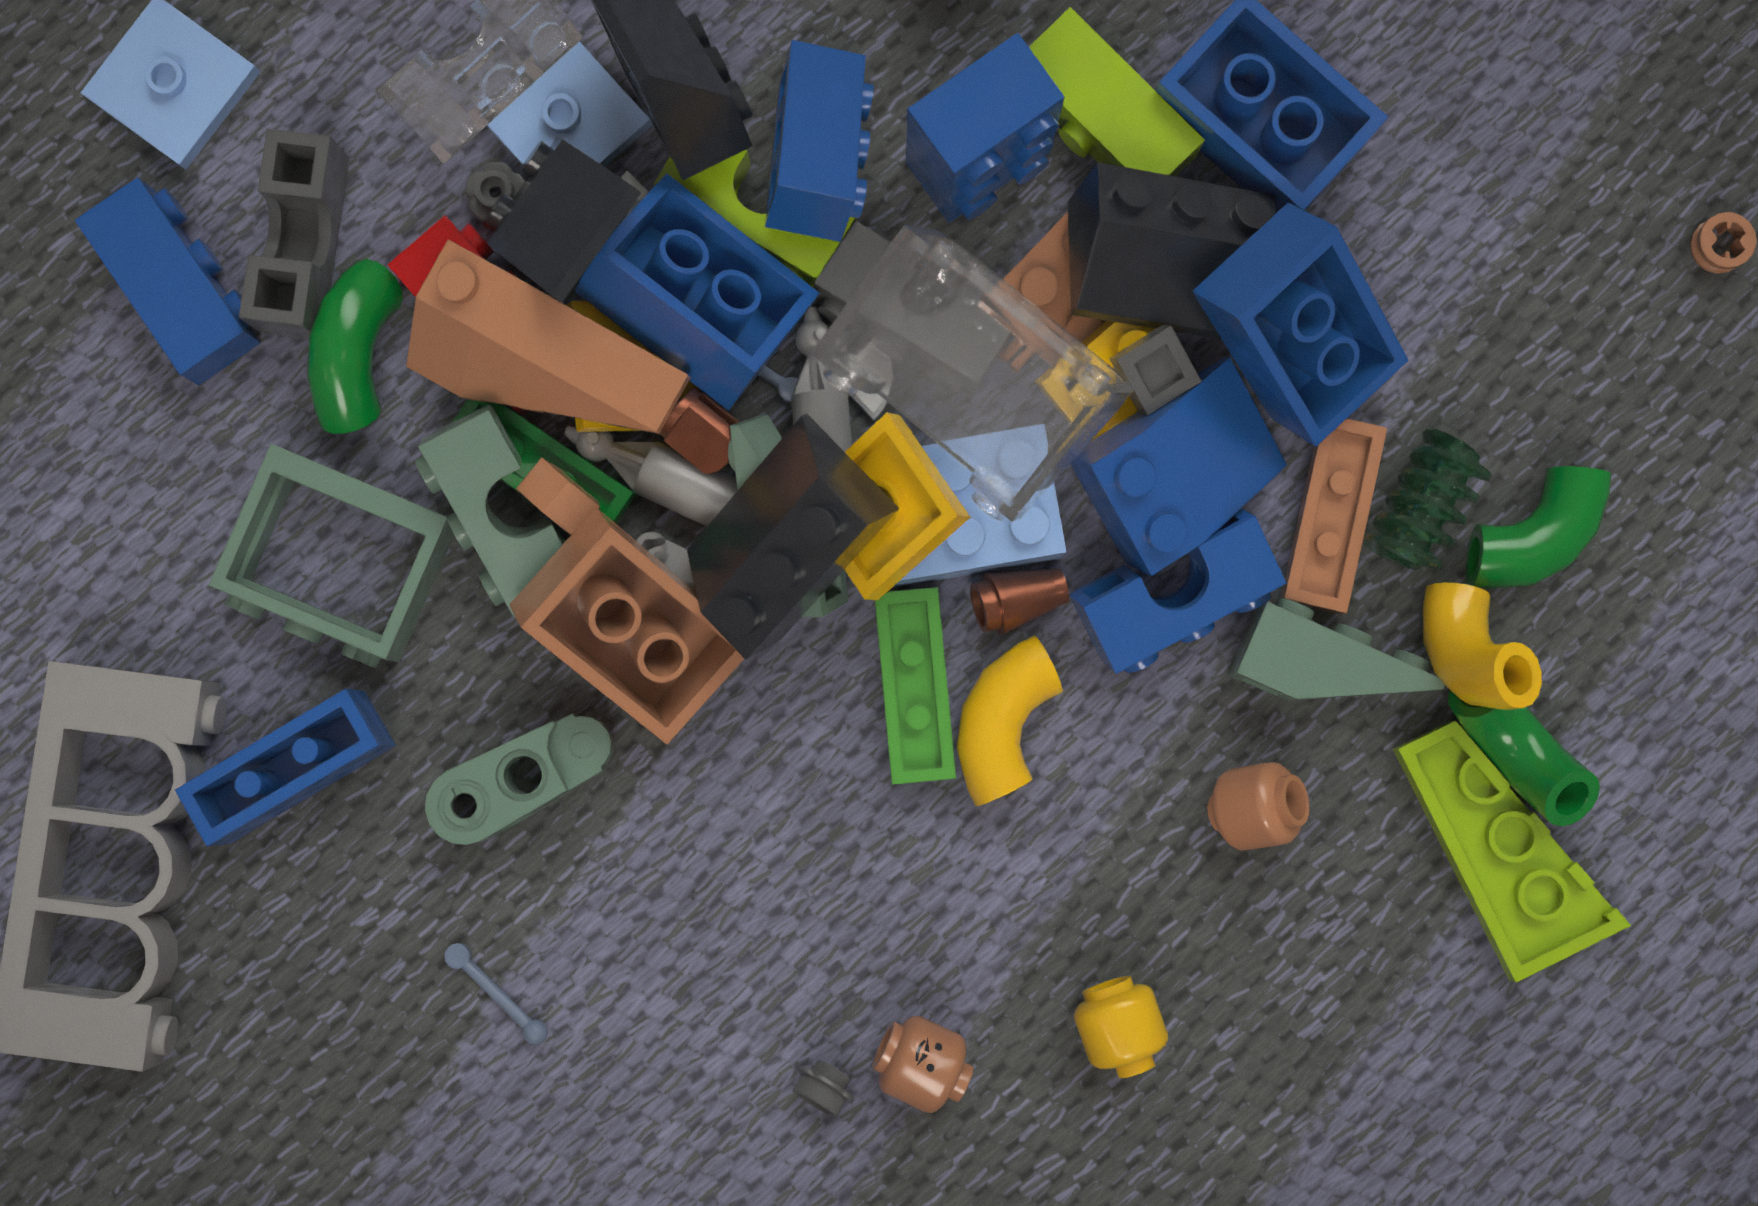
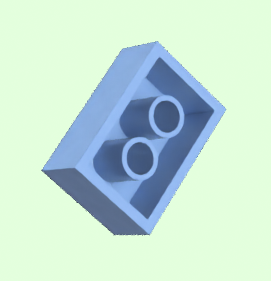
[892,425,1066,588]

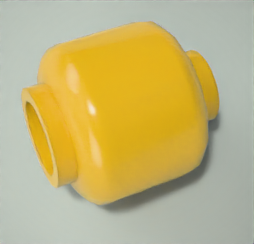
[1074,975,1168,1078]

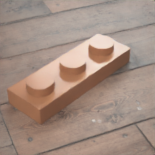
[1281,419,1387,615]

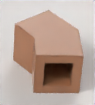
[516,458,600,535]

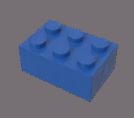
[1156,0,1389,213]
[906,32,1065,223]
[575,173,820,411]
[1192,203,1409,447]

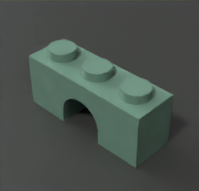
[415,403,566,617]

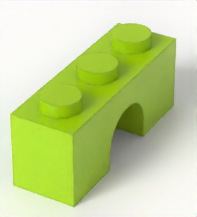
[654,150,858,288]

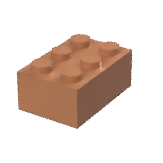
[509,507,744,745]

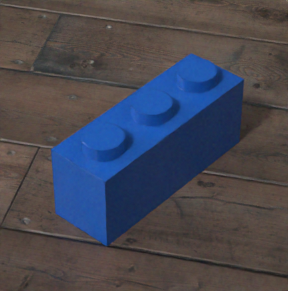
[765,40,874,242]
[74,177,261,385]
[175,689,396,847]

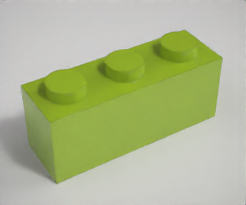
[1029,7,1205,177]

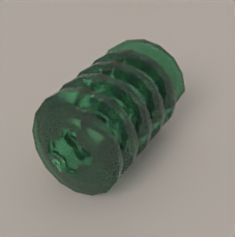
[1363,428,1493,570]

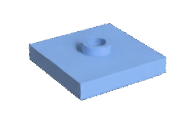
[80,0,261,170]
[474,29,652,167]

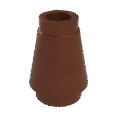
[970,567,1069,635]

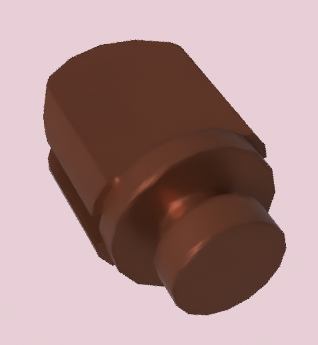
[660,388,740,474]

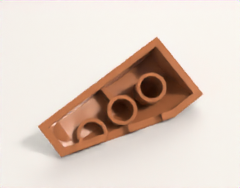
[406,240,691,434]

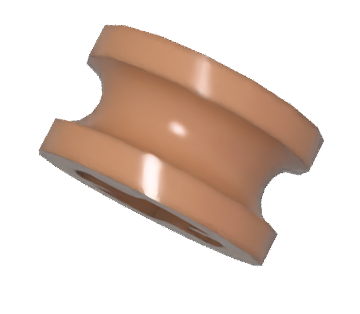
[1690,212,1757,274]

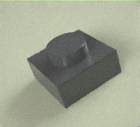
[1109,325,1202,416]

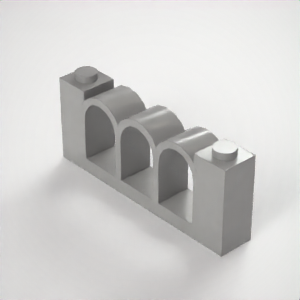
[0,661,226,1072]

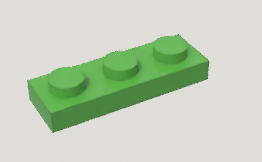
[875,587,956,785]

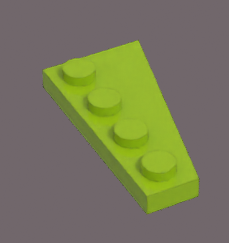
[1393,721,1631,983]

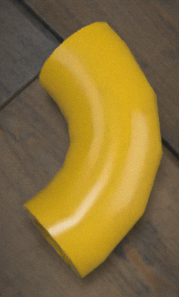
[1423,582,1542,710]
[956,635,1063,807]

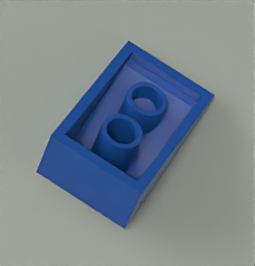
[1067,356,1287,576]

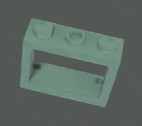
[209,444,454,668]

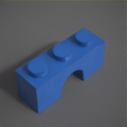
[1069,508,1287,674]

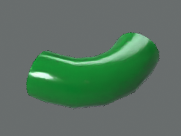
[307,259,403,434]
[1465,466,1612,589]
[1448,690,1600,827]

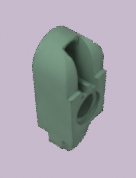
[425,713,614,845]

